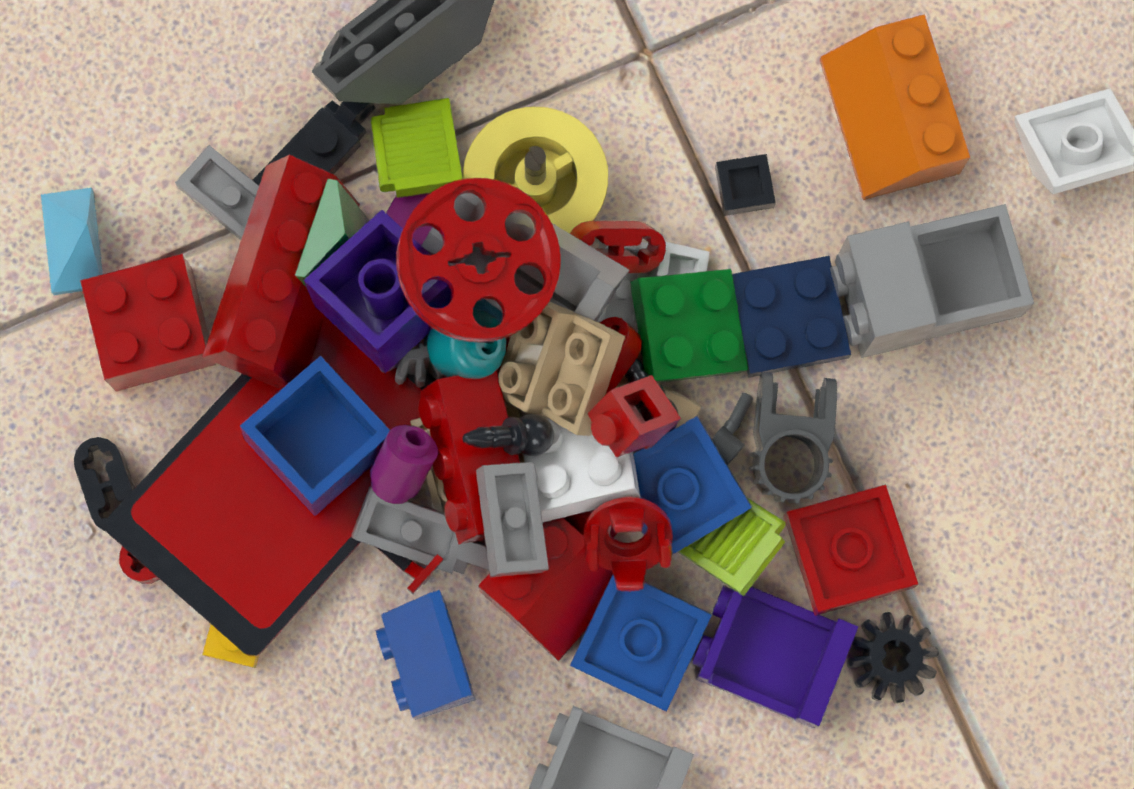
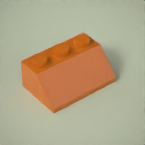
[820,14,970,200]

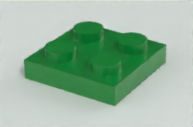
[630,269,748,383]

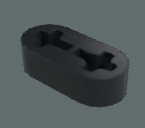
[74,437,135,533]

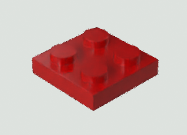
[783,484,918,616]

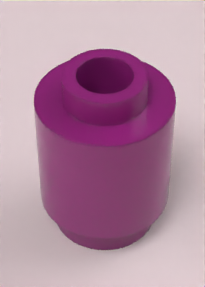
[370,425,438,504]

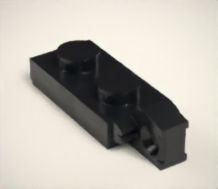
[253,100,376,186]

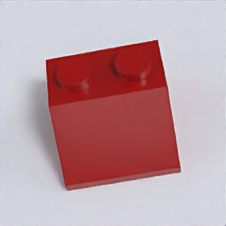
[478,518,613,662]

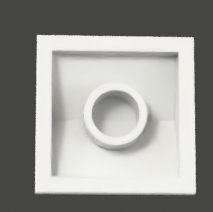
[1015,89,1134,194]

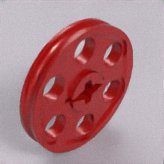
[396,178,561,343]

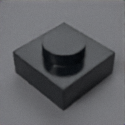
[715,154,776,216]

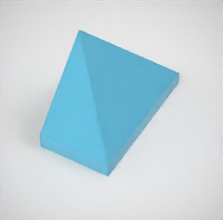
[41,187,103,295]

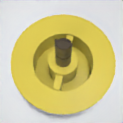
[463,107,608,234]

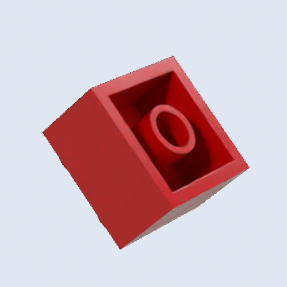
[80,254,216,391]

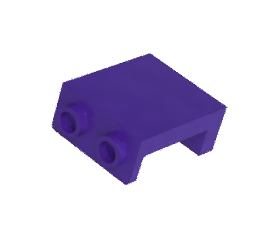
[692,585,859,728]

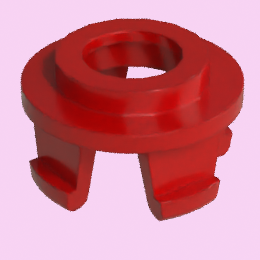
[584,497,673,591]

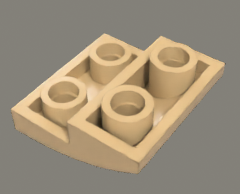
[498,302,625,436]

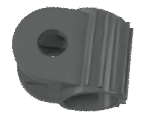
[748,372,837,504]

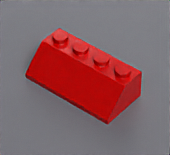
[202,155,360,390]

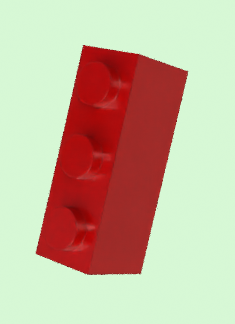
[419,371,520,545]

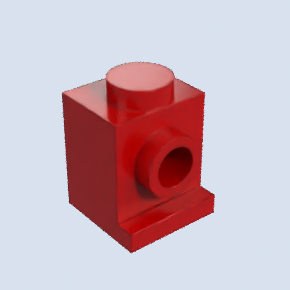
[587,375,682,458]

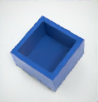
[240,356,390,516]

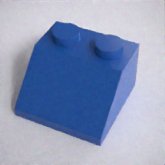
[376,590,476,720]

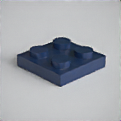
[732,256,851,378]

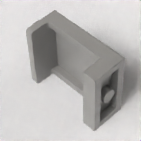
[529,706,694,789]

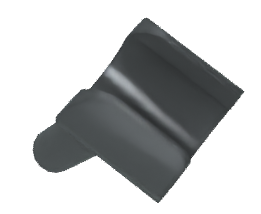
[712,393,753,465]

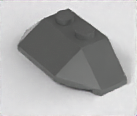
[312,0,494,104]

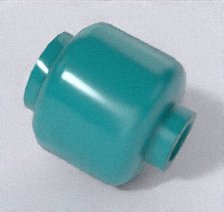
[427,309,506,379]

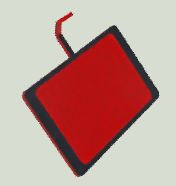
[105,316,446,657]

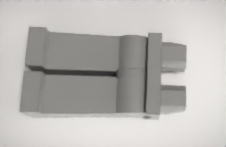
[422,193,629,322]

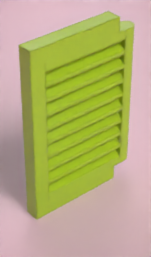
[371,98,463,198]
[678,498,786,596]

